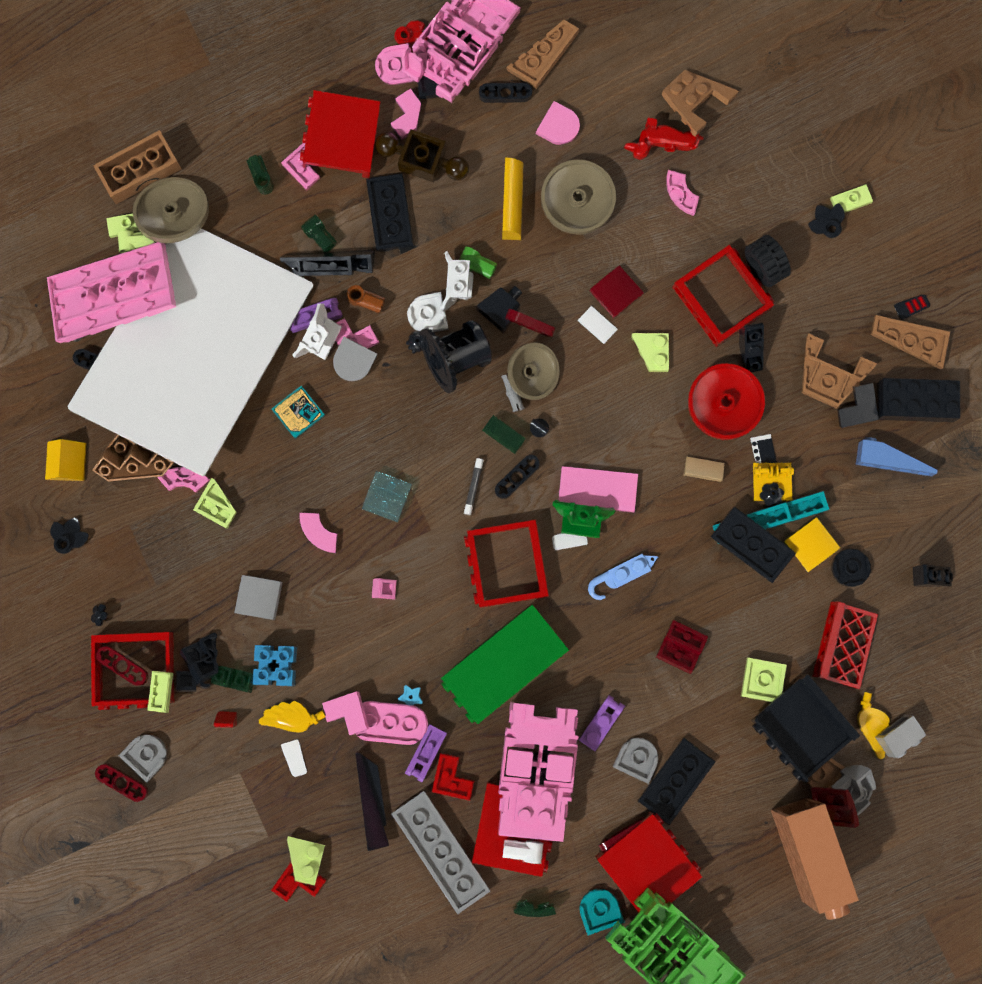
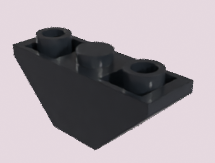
[739,323,764,372]
[913,564,953,587]

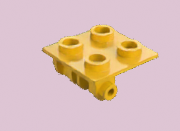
[753,463,794,501]

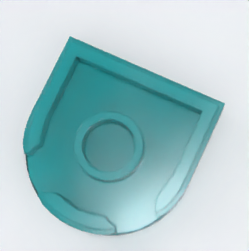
[579,888,625,936]

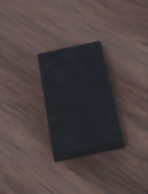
[366,173,414,252]
[710,506,796,583]
[637,738,716,825]

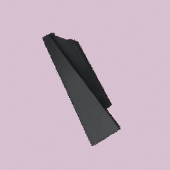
[280,250,375,276]
[355,752,389,851]

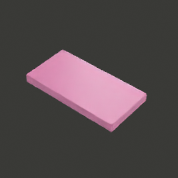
[558,466,638,513]

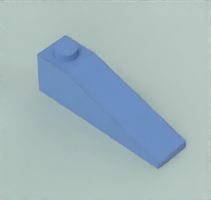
[856,437,937,476]

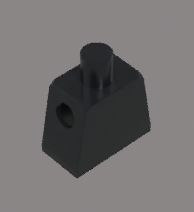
[477,286,522,334]

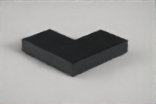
[837,382,879,428]

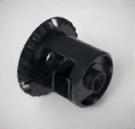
[420,320,492,393]

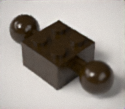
[375,129,469,183]

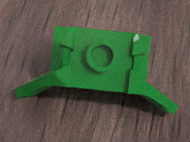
[552,500,615,538]

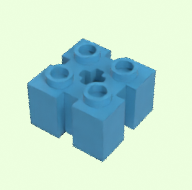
[253,645,297,686]

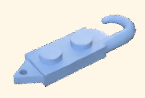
[588,554,658,600]

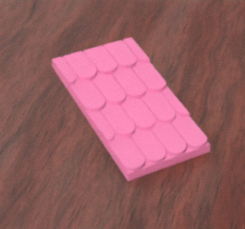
[47,242,176,343]

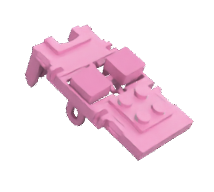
[401,0,521,103]
[498,701,579,842]

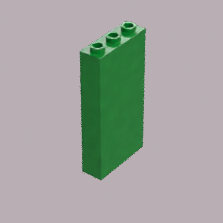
[441,605,569,724]

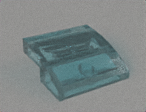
[362,471,412,522]

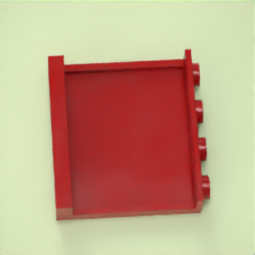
[300,90,380,178]
[472,782,553,877]
[595,811,702,912]

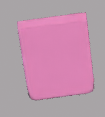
[372,578,397,599]

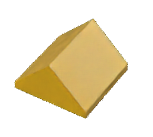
[45,439,87,481]

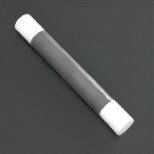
[464,458,484,515]

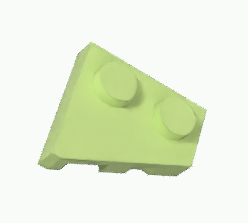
[631,333,669,372]
[193,478,237,529]
[287,836,325,886]

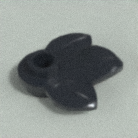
[808,203,845,238]
[50,518,89,554]

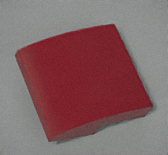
[589,265,644,318]
[655,620,708,674]
[811,787,859,828]

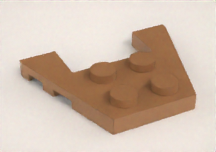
[662,70,739,136]
[801,334,877,408]

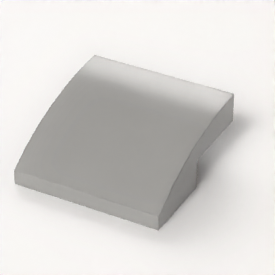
[234,575,283,620]

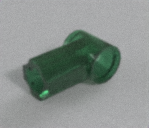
[246,155,274,195]
[300,214,337,253]

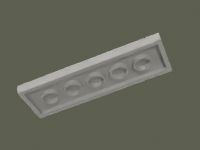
[391,791,491,914]

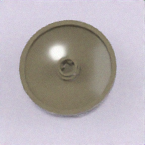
[541,160,616,235]
[133,177,209,243]

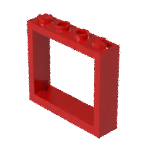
[672,245,774,347]
[464,520,549,608]
[91,632,174,710]

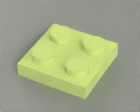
[741,658,786,702]

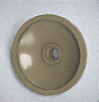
[507,343,559,400]

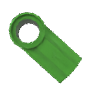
[459,247,497,279]

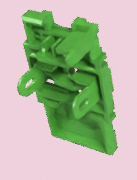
[605,888,746,984]

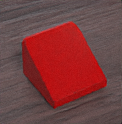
[214,711,237,728]

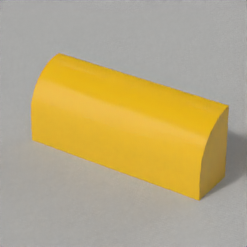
[502,157,524,240]

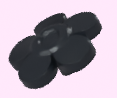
[91,604,108,626]

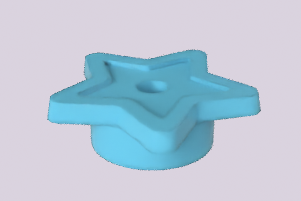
[398,685,423,705]

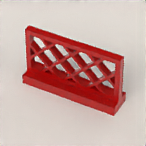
[812,602,878,689]

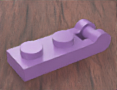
[291,298,343,333]
[579,695,625,751]
[405,724,447,782]

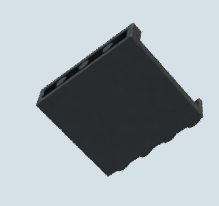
[751,674,860,782]

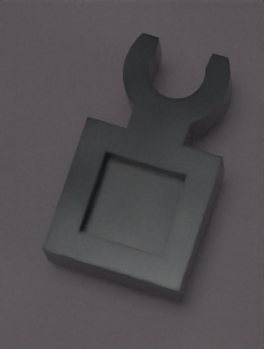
[176,671,210,692]

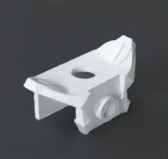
[440,251,473,312]
[292,303,342,360]

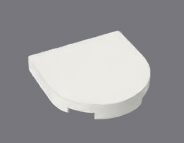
[407,292,448,332]

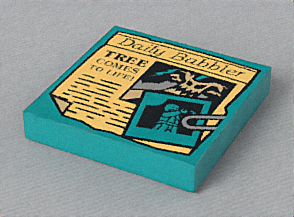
[272,386,325,439]

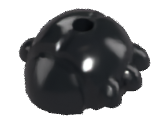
[406,331,422,354]

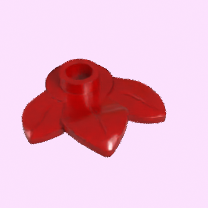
[394,21,427,53]

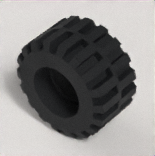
[745,235,791,288]

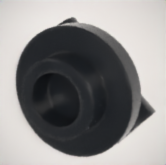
[530,418,550,438]

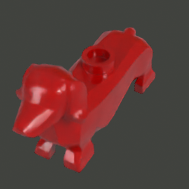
[624,118,704,160]

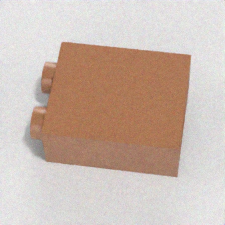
[771,798,859,920]

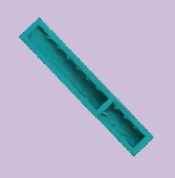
[712,491,830,544]

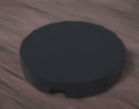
[831,549,871,587]

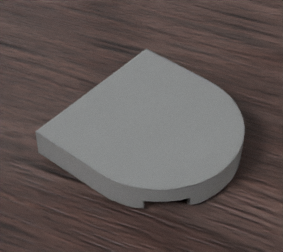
[333,337,378,381]
[119,734,167,783]
[613,738,658,784]

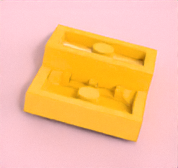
[784,517,841,572]

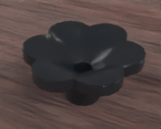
[760,483,784,506]

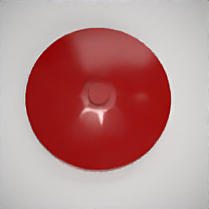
[688,363,765,440]

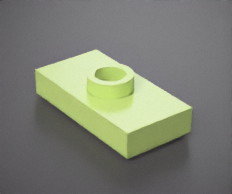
[830,185,873,213]
[106,213,140,238]
[148,671,173,713]

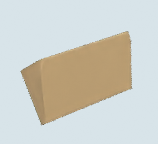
[683,457,724,482]

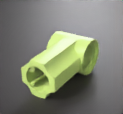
[118,231,157,253]

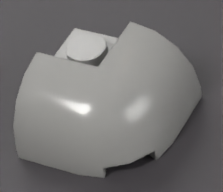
[831,765,876,815]

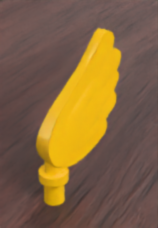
[857,692,890,759]
[259,701,326,733]

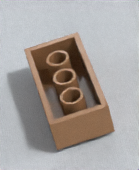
[93,130,182,204]

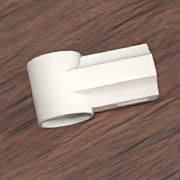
[503,840,544,864]

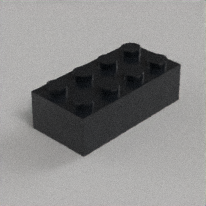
[877,378,960,422]

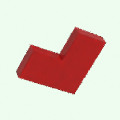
[432,753,474,801]
[271,862,327,902]

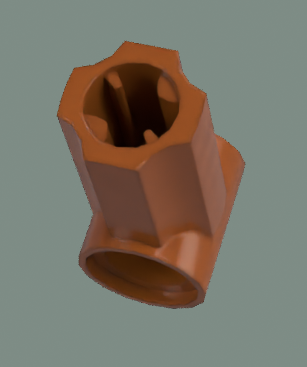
[347,285,385,314]

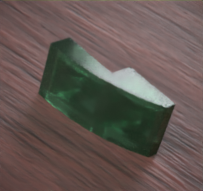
[482,415,526,454]
[211,665,253,693]
[513,899,556,917]

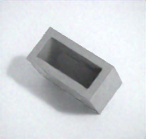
[875,715,926,758]

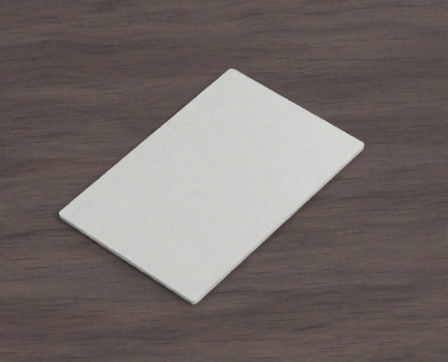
[68,229,313,476]

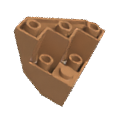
[92,434,174,481]

